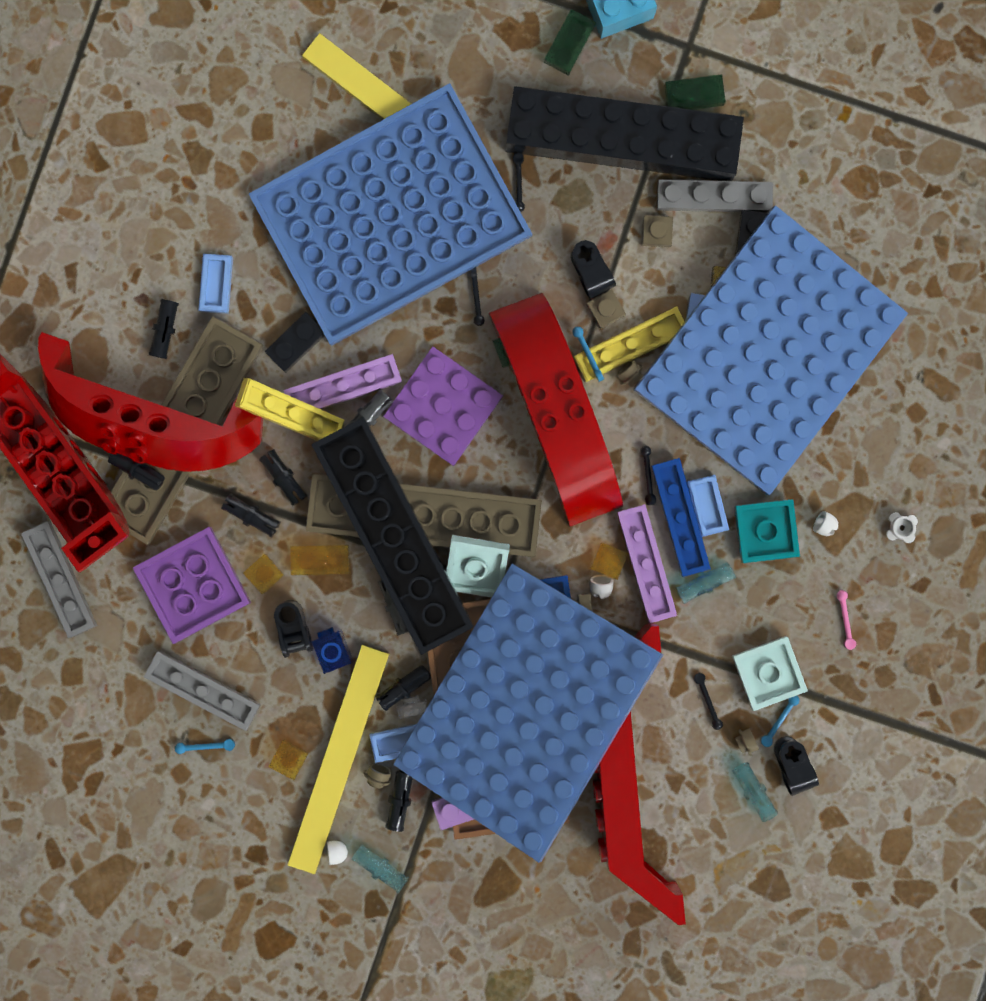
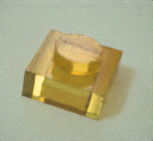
[590,542,628,580]
[243,554,285,594]
[268,740,309,780]

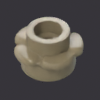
[617,360,643,386]
[735,728,759,756]
[364,763,392,789]

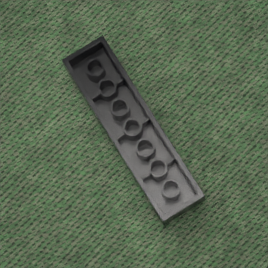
[506,86,744,181]
[311,417,474,655]

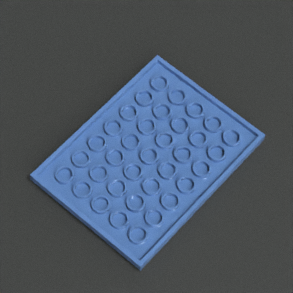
[249,83,532,346]
[633,206,908,495]
[393,564,663,862]

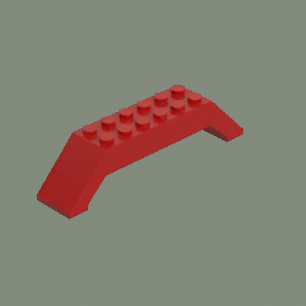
[593,623,686,925]

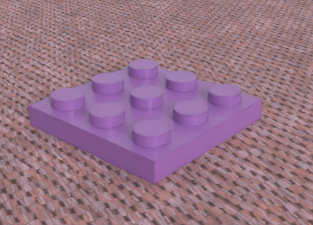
[383,346,503,466]
[133,527,251,644]

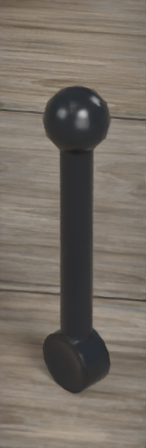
[513,153,525,212]
[471,267,485,326]
[640,445,656,505]
[694,673,723,730]

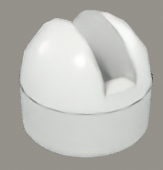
[813,511,838,536]
[590,575,614,599]
[327,841,348,865]

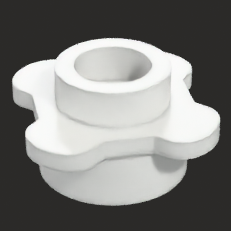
[886,512,918,543]

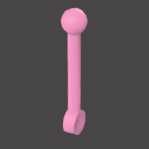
[836,590,856,650]

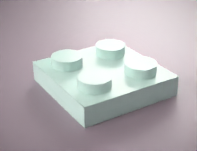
[447,535,510,597]
[732,636,808,711]

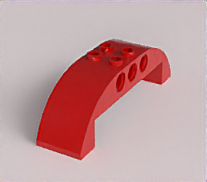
[489,293,623,527]
[38,332,263,472]
[0,354,130,573]

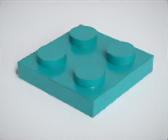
[734,499,800,563]

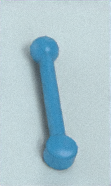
[572,326,604,382]
[761,696,800,747]
[175,739,235,754]

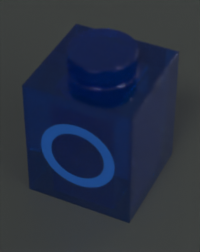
[311,627,354,674]

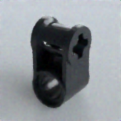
[571,240,616,299]
[274,600,313,658]
[774,736,819,796]

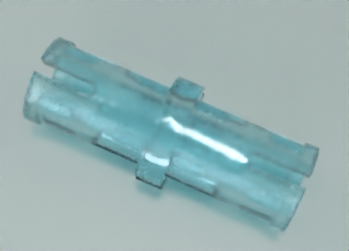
[676,562,736,604]
[732,762,778,822]
[351,844,409,893]

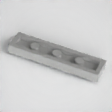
[657,179,773,213]
[21,521,98,639]
[144,651,261,731]

